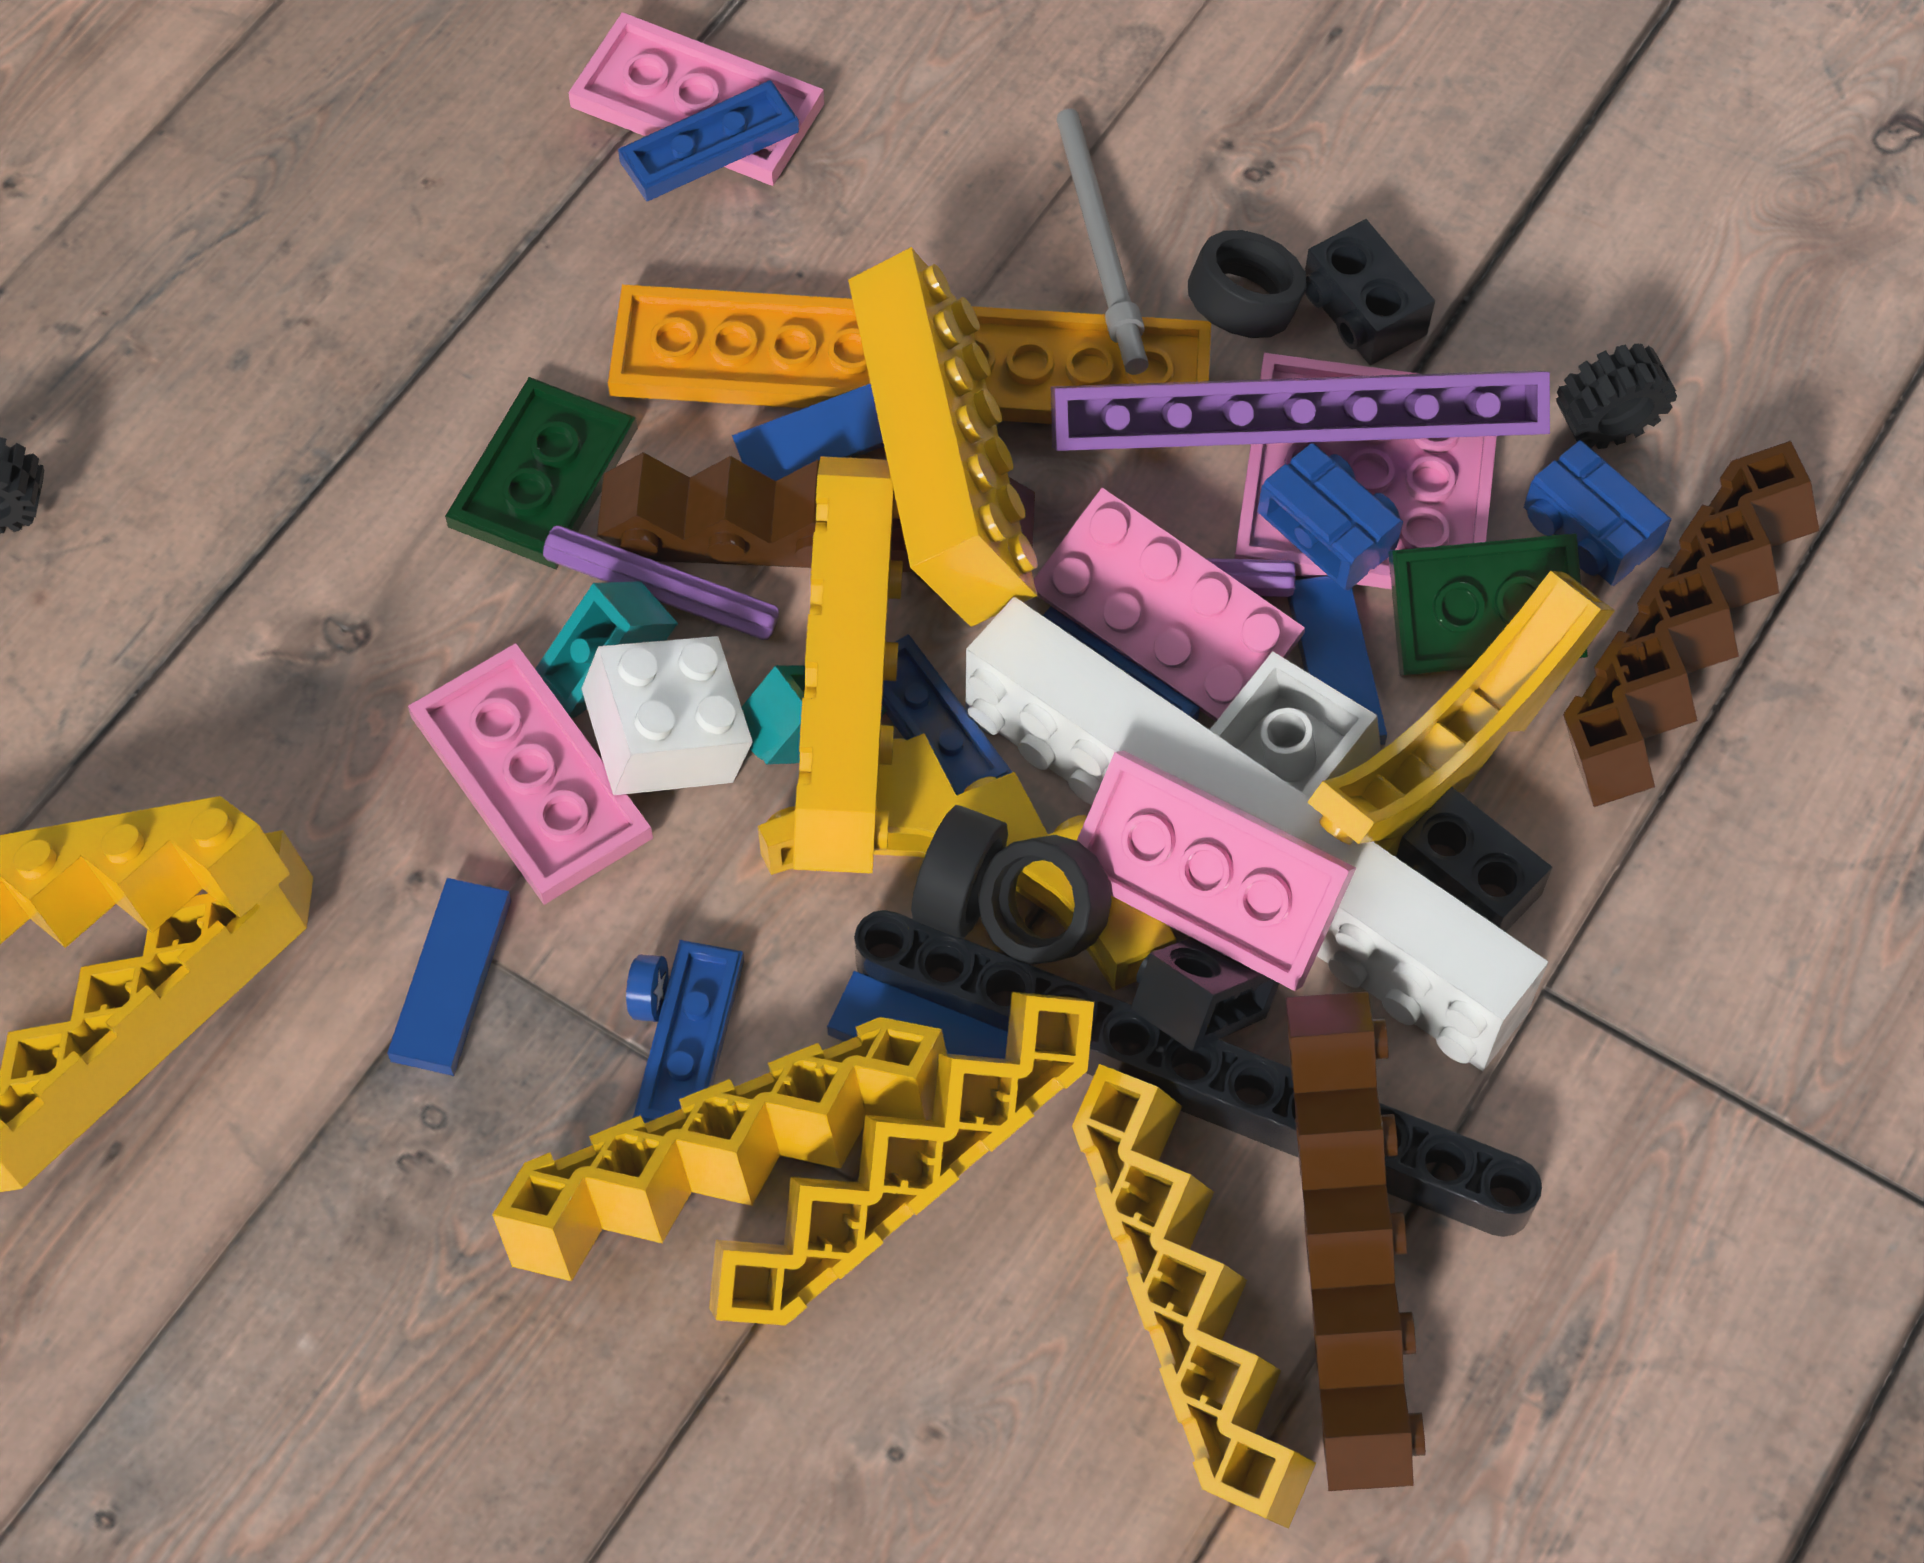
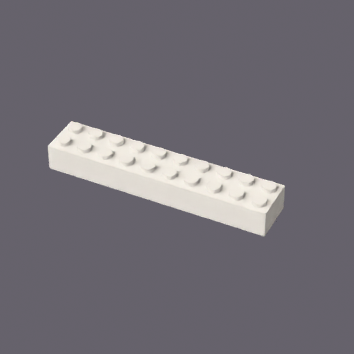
[965,597,1549,1072]

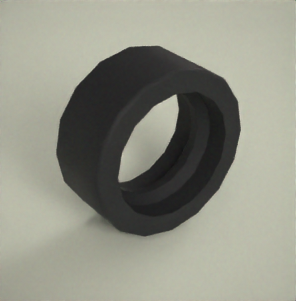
[1188,230,1307,338]
[911,805,1008,938]
[978,835,1112,964]

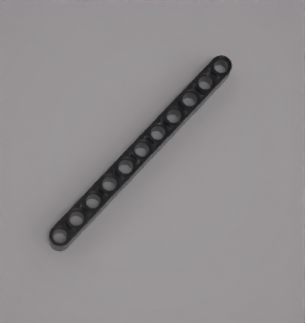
[854,910,1542,1237]

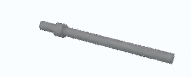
[1057,109,1149,375]

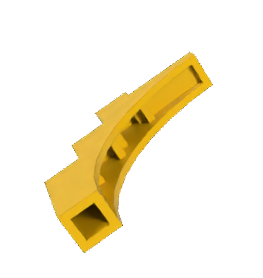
[1307,571,1615,856]
[758,733,1176,991]

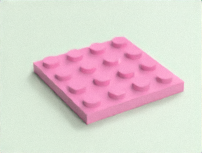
[1234,353,1497,589]

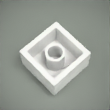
[581,636,753,796]
[1210,651,1381,798]

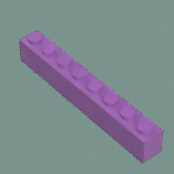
[1051,370,1550,451]

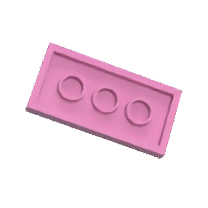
[568,12,824,186]
[1033,487,1305,721]
[408,643,653,905]
[1077,750,1356,991]

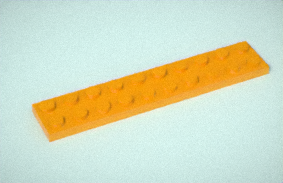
[608,284,1211,424]

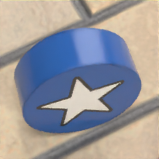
[626,954,669,1022]

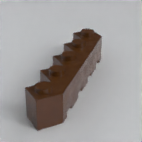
[1563,441,1819,807]
[597,452,1035,572]
[1286,991,1426,1491]

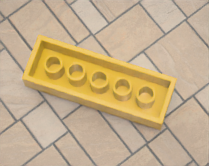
[848,247,1038,627]

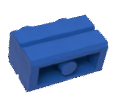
[1523,440,1671,586]
[1257,443,1403,591]

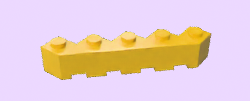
[793,456,903,874]
[0,796,290,948]
[0,830,314,1192]
[709,992,1094,1326]
[492,1017,947,1281]
[1072,1064,1316,1529]

